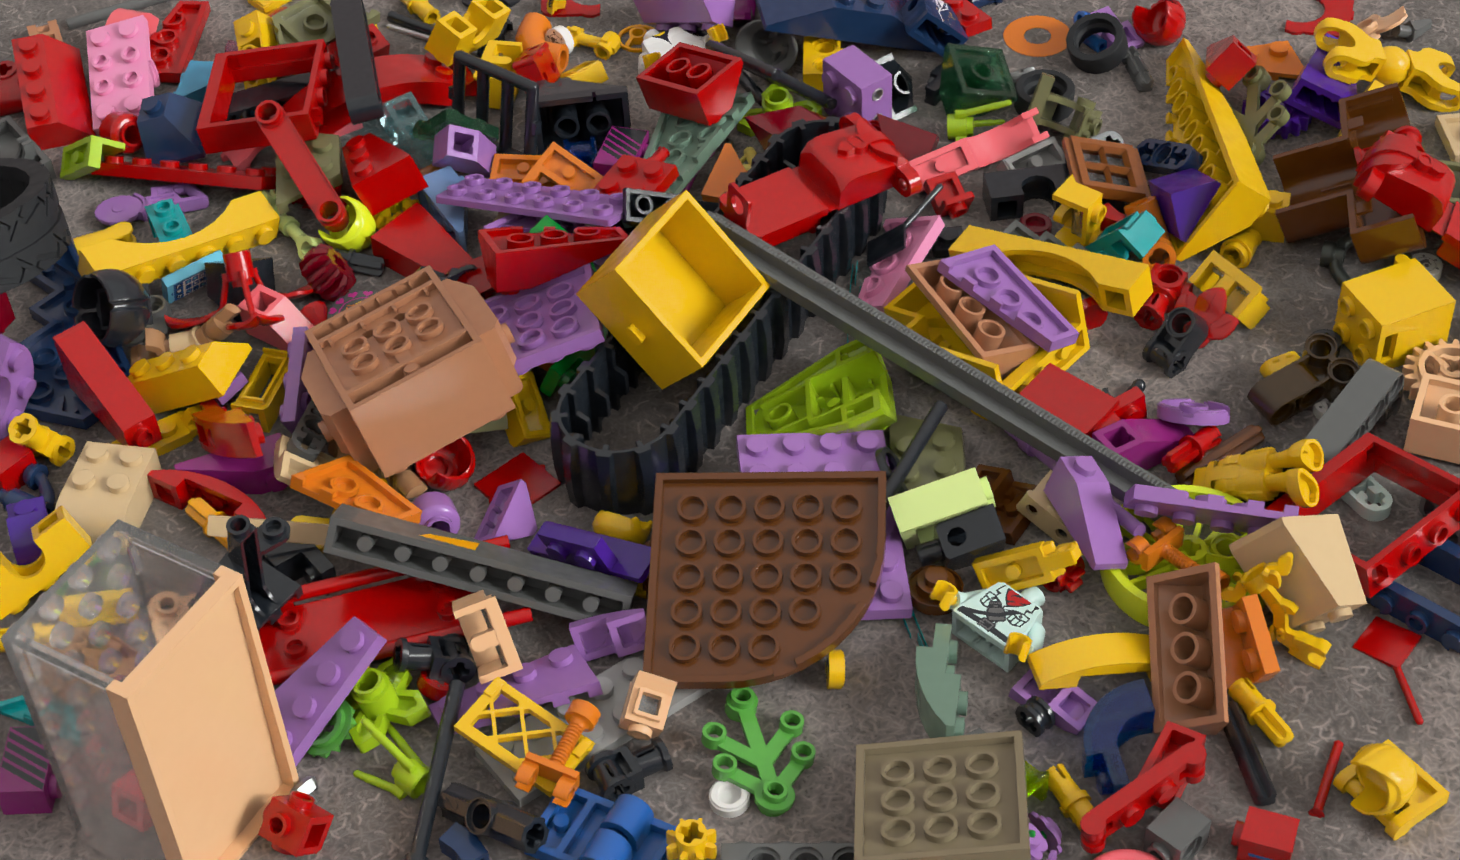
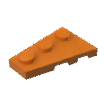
[290,455,422,524]

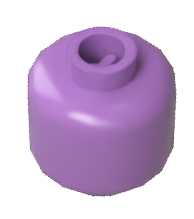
[412,491,460,534]

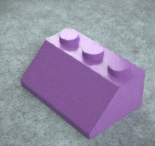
[633,0,735,33]

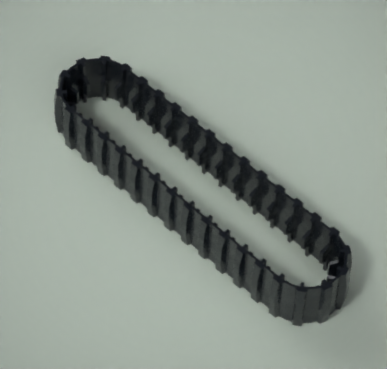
[550,116,887,516]

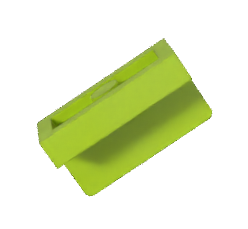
[60,135,126,180]

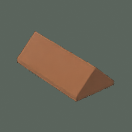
[905,259,1039,380]
[1146,562,1229,735]

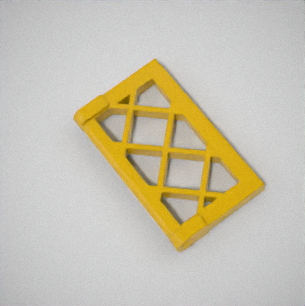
[454,677,595,798]

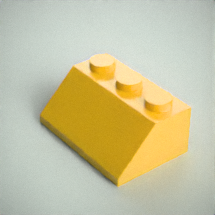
[128,342,252,414]

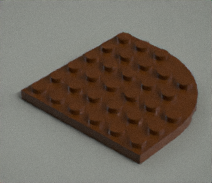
[643,471,887,689]

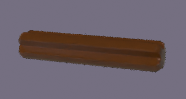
[1175,425,1265,485]

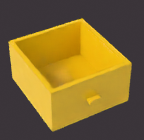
[576,190,771,390]

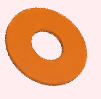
[1003,15,1069,57]

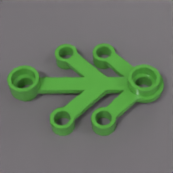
[701,687,816,817]

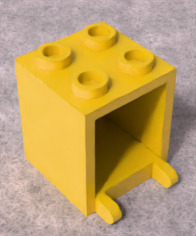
[1333,254,1456,369]

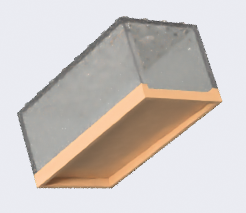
[0,519,300,860]

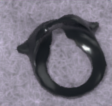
[875,446,908,495]

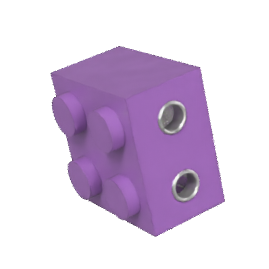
[822,45,892,121]

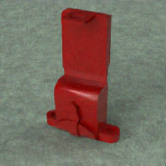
[719,112,922,246]
[1353,129,1460,269]

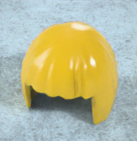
[1350,743,1417,816]

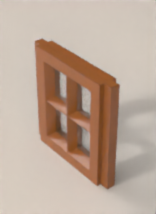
[1062,135,1151,203]

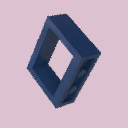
[1366,539,1460,653]

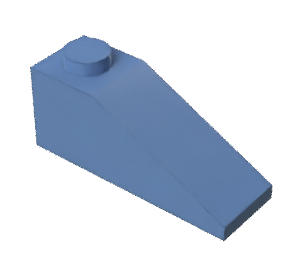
[417,166,468,252]

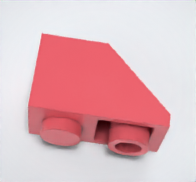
[237,284,314,351]

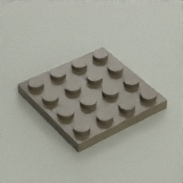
[854,730,1031,860]

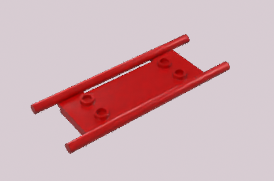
[258,535,533,686]

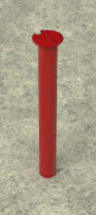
[1308,740,1344,818]

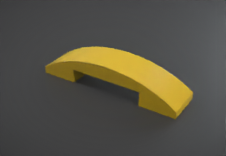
[1027,633,1151,690]

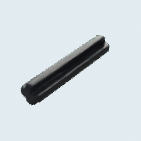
[1223,701,1277,807]

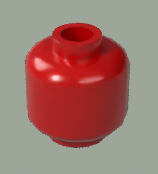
[99,112,143,154]

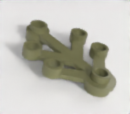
[1226,65,1292,166]

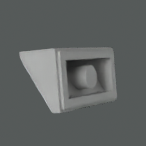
[995,136,1066,171]

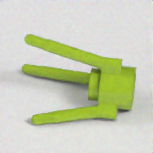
[947,100,1012,141]
[353,718,429,801]

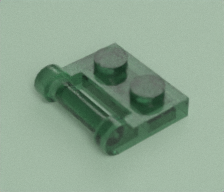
[413,109,499,143]

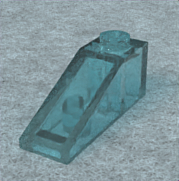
[379,91,455,171]

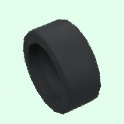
[1066,12,1128,74]
[1014,69,1075,122]

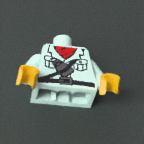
[929,580,1046,673]

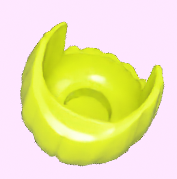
[318,196,376,253]

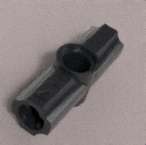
[438,782,549,854]

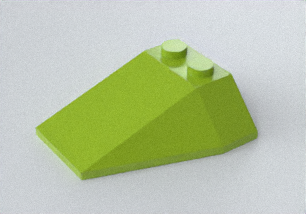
[745,340,897,436]

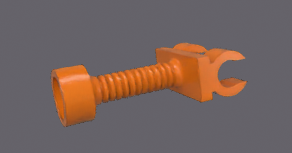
[1125,516,1230,591]
[514,699,601,808]

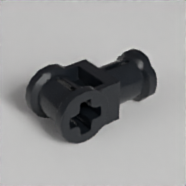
[393,633,476,684]
[585,737,673,802]

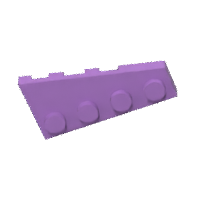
[937,244,1079,352]
[275,616,387,766]
[428,644,603,735]

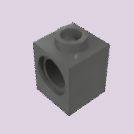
[1143,797,1212,860]

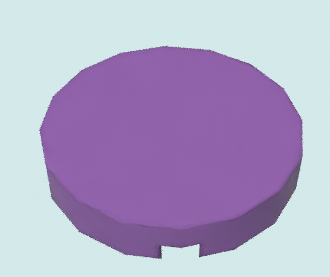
[1156,398,1230,426]

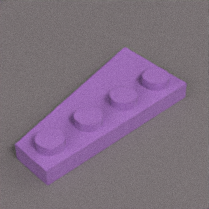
[1123,484,1299,535]

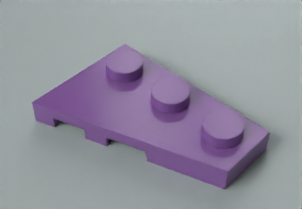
[279,326,314,434]

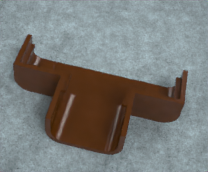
[1273,82,1426,265]

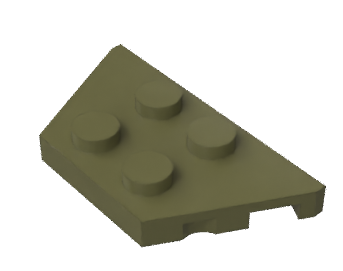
[272,0,380,45]
[276,133,343,215]
[889,414,966,490]

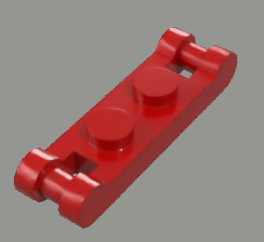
[1080,742,1207,854]

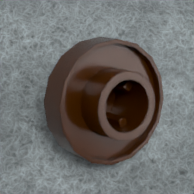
[908,565,964,616]

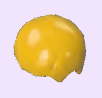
[592,510,653,545]

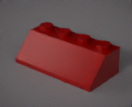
[11,34,96,150]

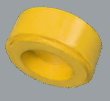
[825,649,845,689]

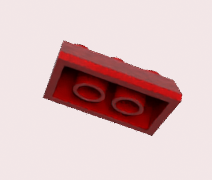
[636,42,743,126]

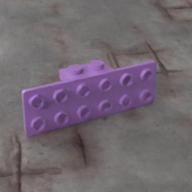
[436,174,623,232]

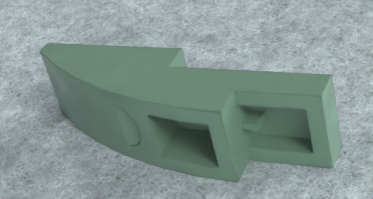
[915,623,968,738]

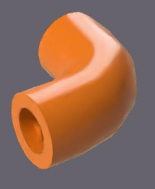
[515,12,569,74]
[1124,196,1177,271]

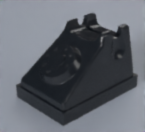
[536,77,631,155]

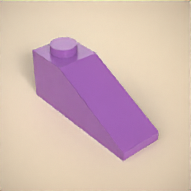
[1043,456,1128,570]

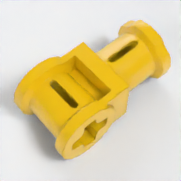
[8,413,76,467]

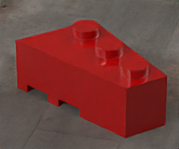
[342,133,429,216]

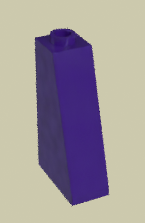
[1284,33,1357,129]

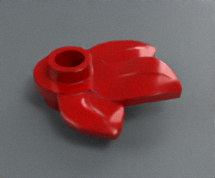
[1174,287,1239,349]

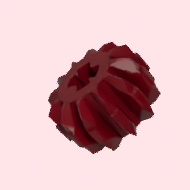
[299,243,356,302]

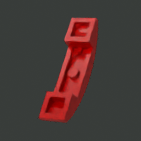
[147,469,266,519]

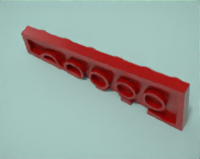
[91,155,276,190]

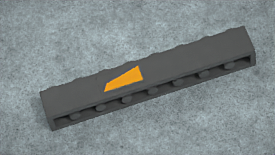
[323,503,638,621]

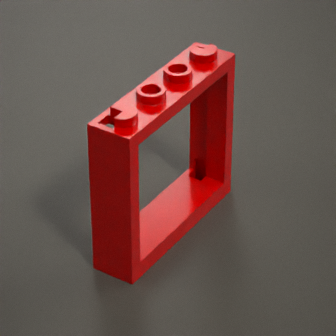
[196,39,335,154]
[1265,432,1460,598]

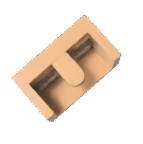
[452,590,523,685]

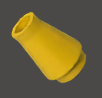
[1220,228,1262,269]

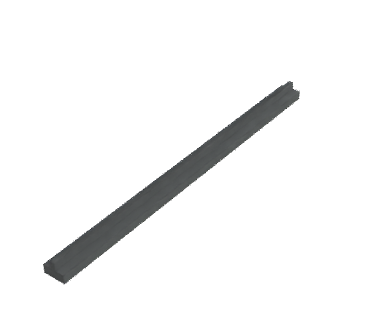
[707,211,1192,521]

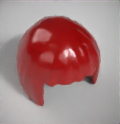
[1131,0,1186,47]
[414,437,476,492]

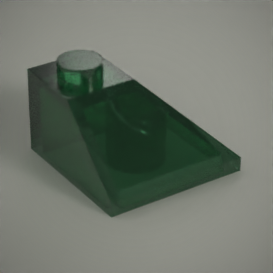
[939,43,1018,117]

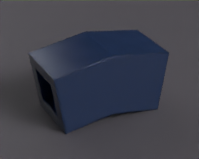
[438,822,490,860]

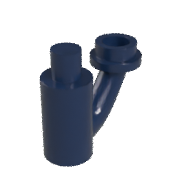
[0,463,55,515]

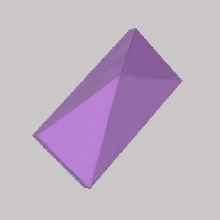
[474,479,537,541]

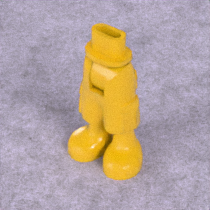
[1193,439,1324,508]

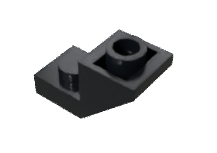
[261,543,336,596]

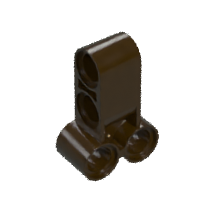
[1247,333,1360,425]

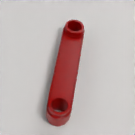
[255,100,349,232]

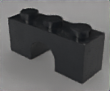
[982,163,1070,222]

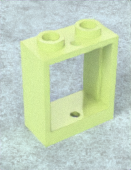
[888,467,996,550]

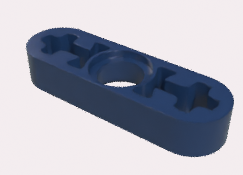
[1136,138,1203,175]

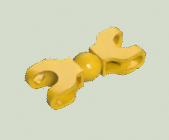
[1314,18,1460,112]

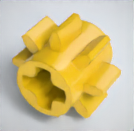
[666,818,717,860]

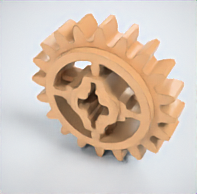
[1402,339,1460,400]

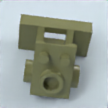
[1027,72,1103,139]

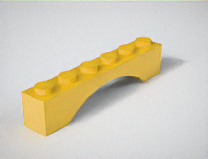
[78,191,280,284]
[948,225,1153,317]

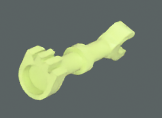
[262,189,323,260]

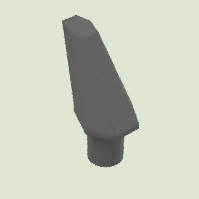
[1392,18,1432,43]

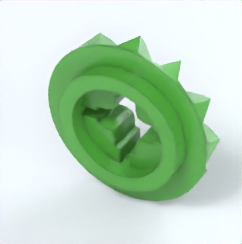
[306,700,357,759]

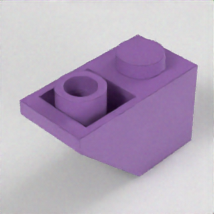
[432,124,497,177]

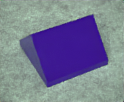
[1148,168,1222,243]

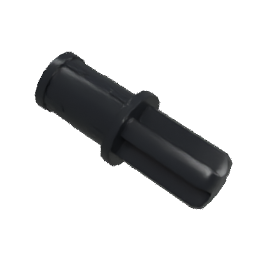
[334,248,385,277]

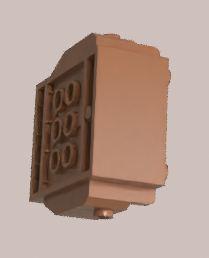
[301,265,523,478]

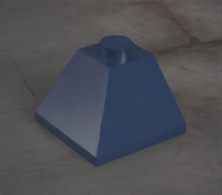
[137,92,206,164]

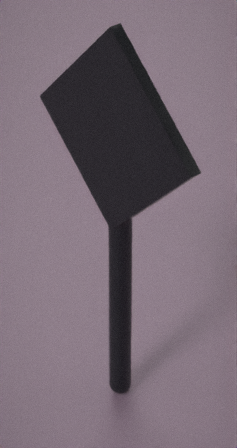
[867,183,943,267]

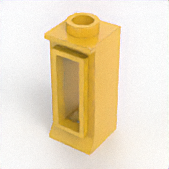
[231,347,289,433]

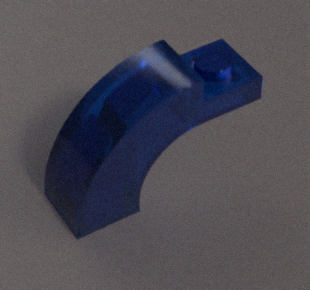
[1081,679,1155,798]

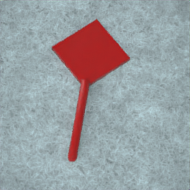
[1352,616,1424,725]

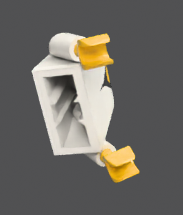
[638,23,729,74]

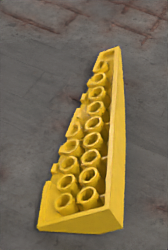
[1165,38,1272,262]

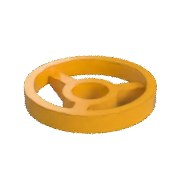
[618,24,655,53]

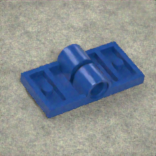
[524,788,676,860]

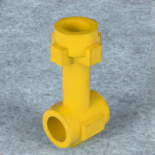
[567,26,621,60]

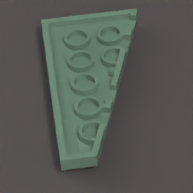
[621,91,755,228]

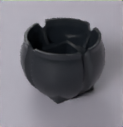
[72,268,153,347]

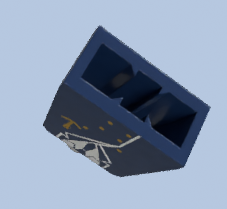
[901,0,969,59]

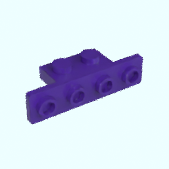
[527,521,651,583]

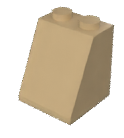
[1229,514,1367,635]

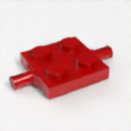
[593,146,679,227]

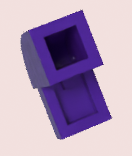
[6,496,48,565]

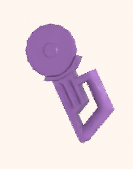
[94,183,209,226]

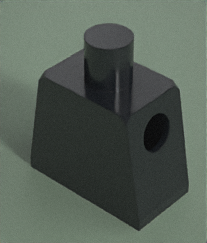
[915,503,1006,570]

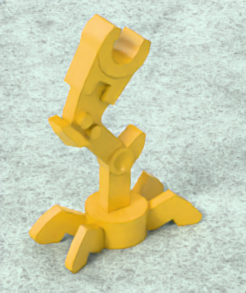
[1221,552,1332,670]

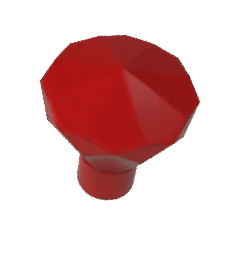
[300,301,327,326]

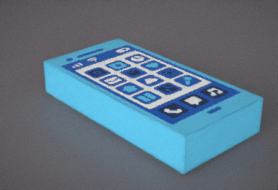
[161,250,223,303]

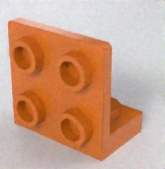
[1222,594,1281,690]

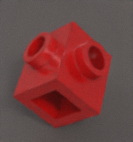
[258,791,334,857]

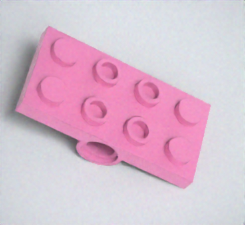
[86,15,160,135]

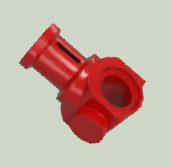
[1134,263,1194,331]

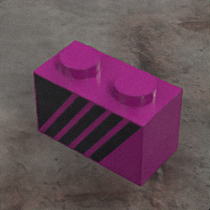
[593,126,650,176]
[0,725,71,815]

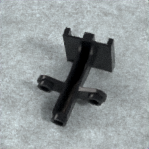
[191,515,303,631]

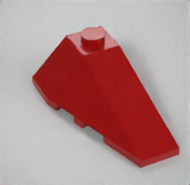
[478,226,628,295]

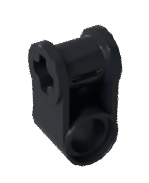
[1142,307,1209,378]

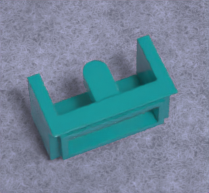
[145,198,192,242]
[1085,210,1165,260]

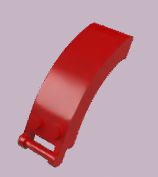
[283,53,477,134]

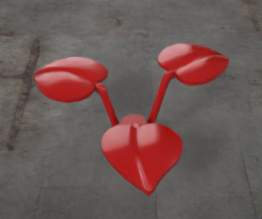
[164,250,314,330]

